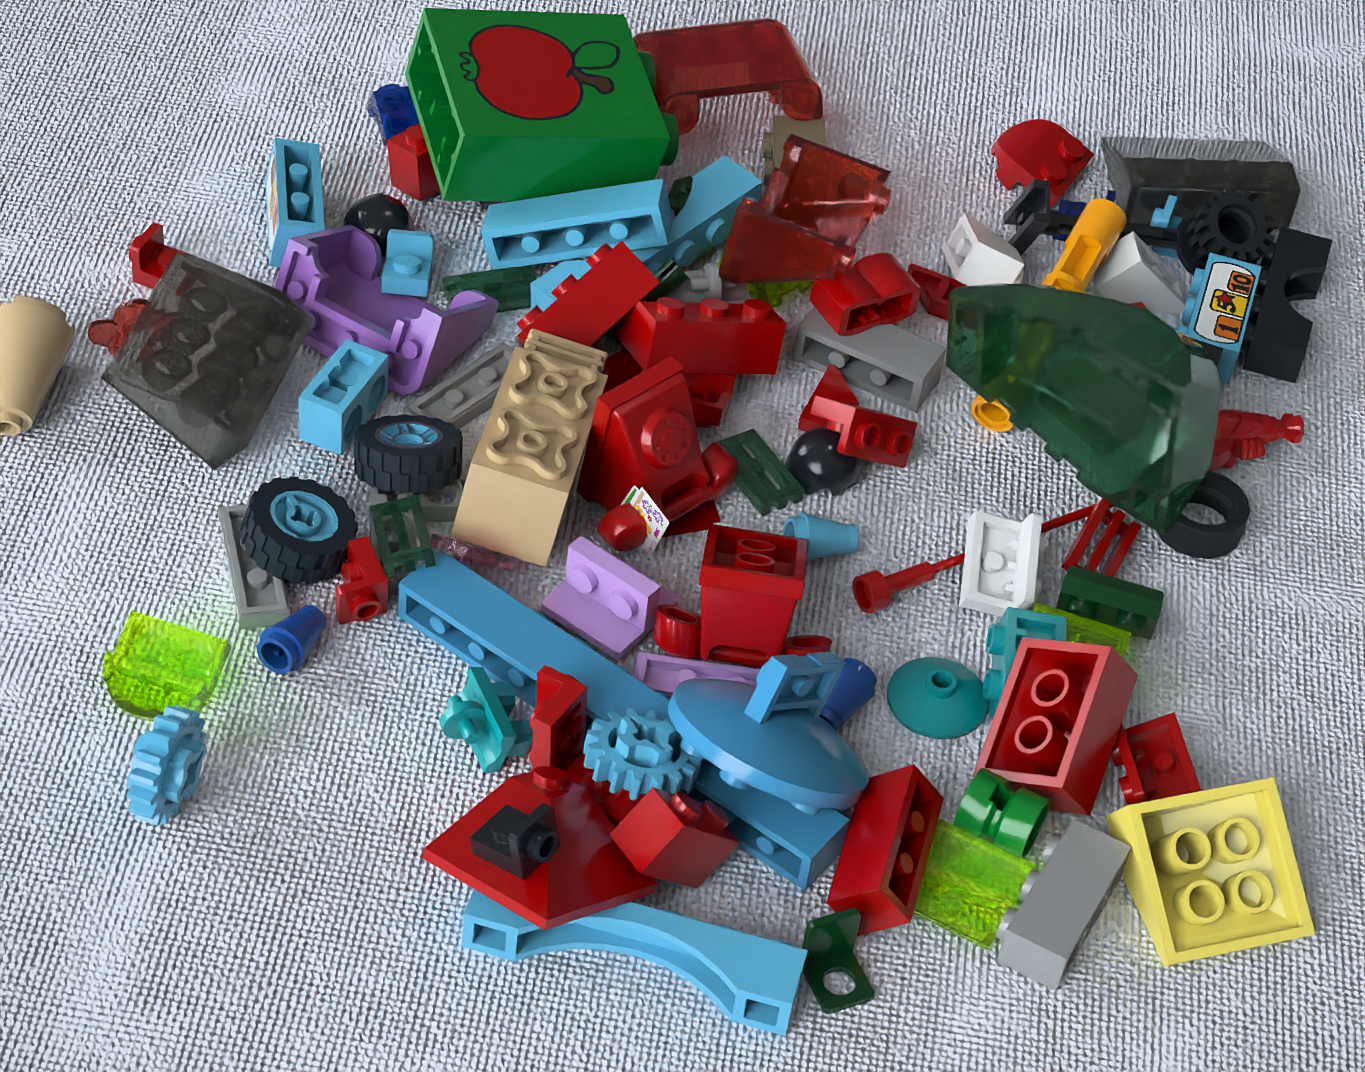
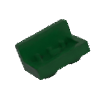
[1055,566,1164,640]

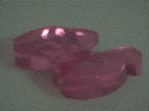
[428,534,512,571]

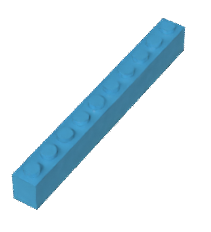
[398,549,850,891]

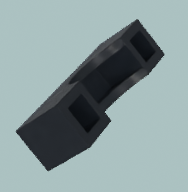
[1240,226,1332,383]

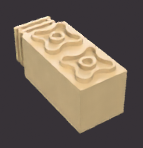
[450,329,608,567]

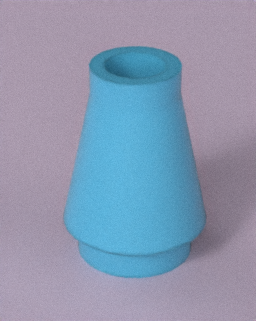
[783,512,859,560]

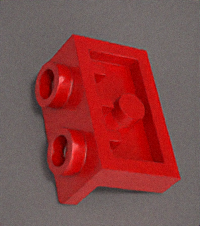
[810,396,918,468]
[529,665,588,772]

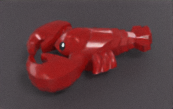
[1162,396,1304,471]

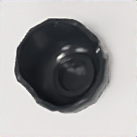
[342,193,415,257]
[784,428,863,496]

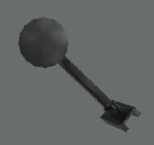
[1004,179,1257,276]

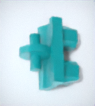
[439,667,533,773]

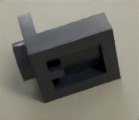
[469,803,560,880]

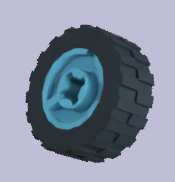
[354,414,463,493]
[240,476,358,584]

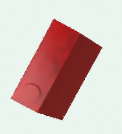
[614,297,786,375]
[973,637,1138,816]

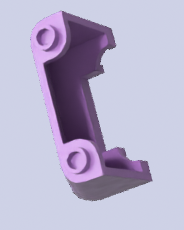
[269,225,499,395]

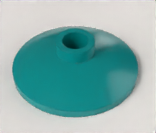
[887,657,988,739]

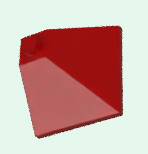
[422,766,657,930]

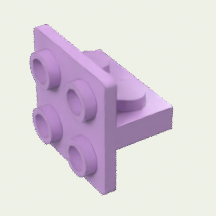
[541,536,679,659]

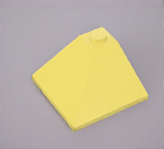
[1105,777,1315,967]

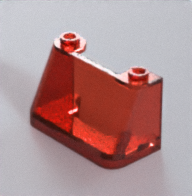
[633,18,823,136]
[718,133,893,285]

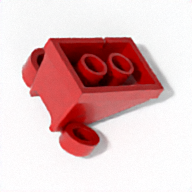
[576,356,739,553]
[652,524,832,668]

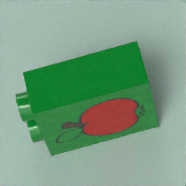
[405,8,679,201]

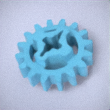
[127,705,207,826]
[583,708,702,801]

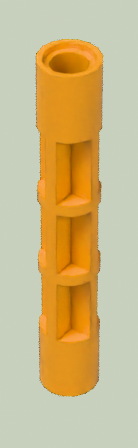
[971,198,1127,432]

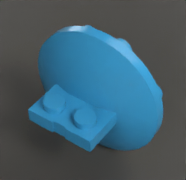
[668,652,869,815]

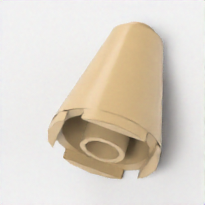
[0,296,76,436]

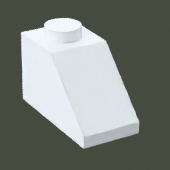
[942,212,1025,302]
[1090,231,1187,314]

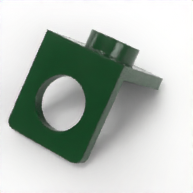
[802,907,874,1014]

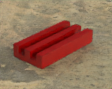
[1061,497,1141,577]

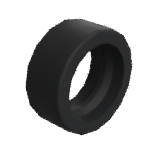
[1153,469,1250,559]

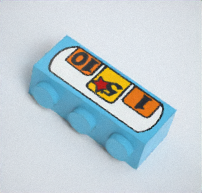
[265,138,325,267]
[1177,253,1262,385]

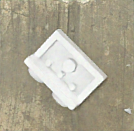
[959,510,1046,617]

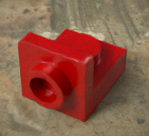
[129,222,205,300]
[336,536,388,625]

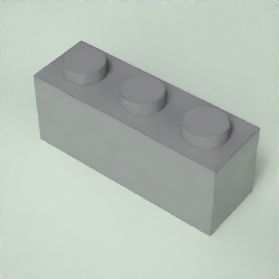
[793,306,947,413]
[996,818,1132,991]

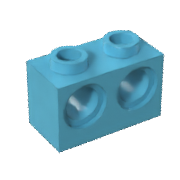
[299,339,389,455]

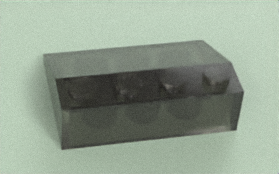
[1101,136,1301,230]
[101,250,314,470]

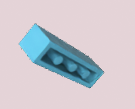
[481,178,673,271]

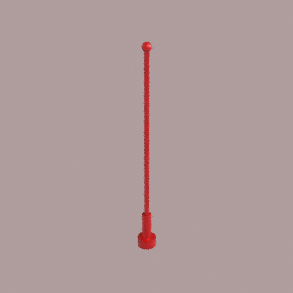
[852,453,1236,614]

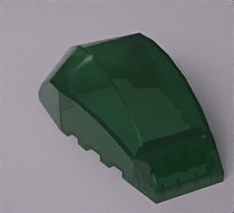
[946,283,1221,535]

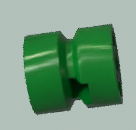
[953,767,1051,862]

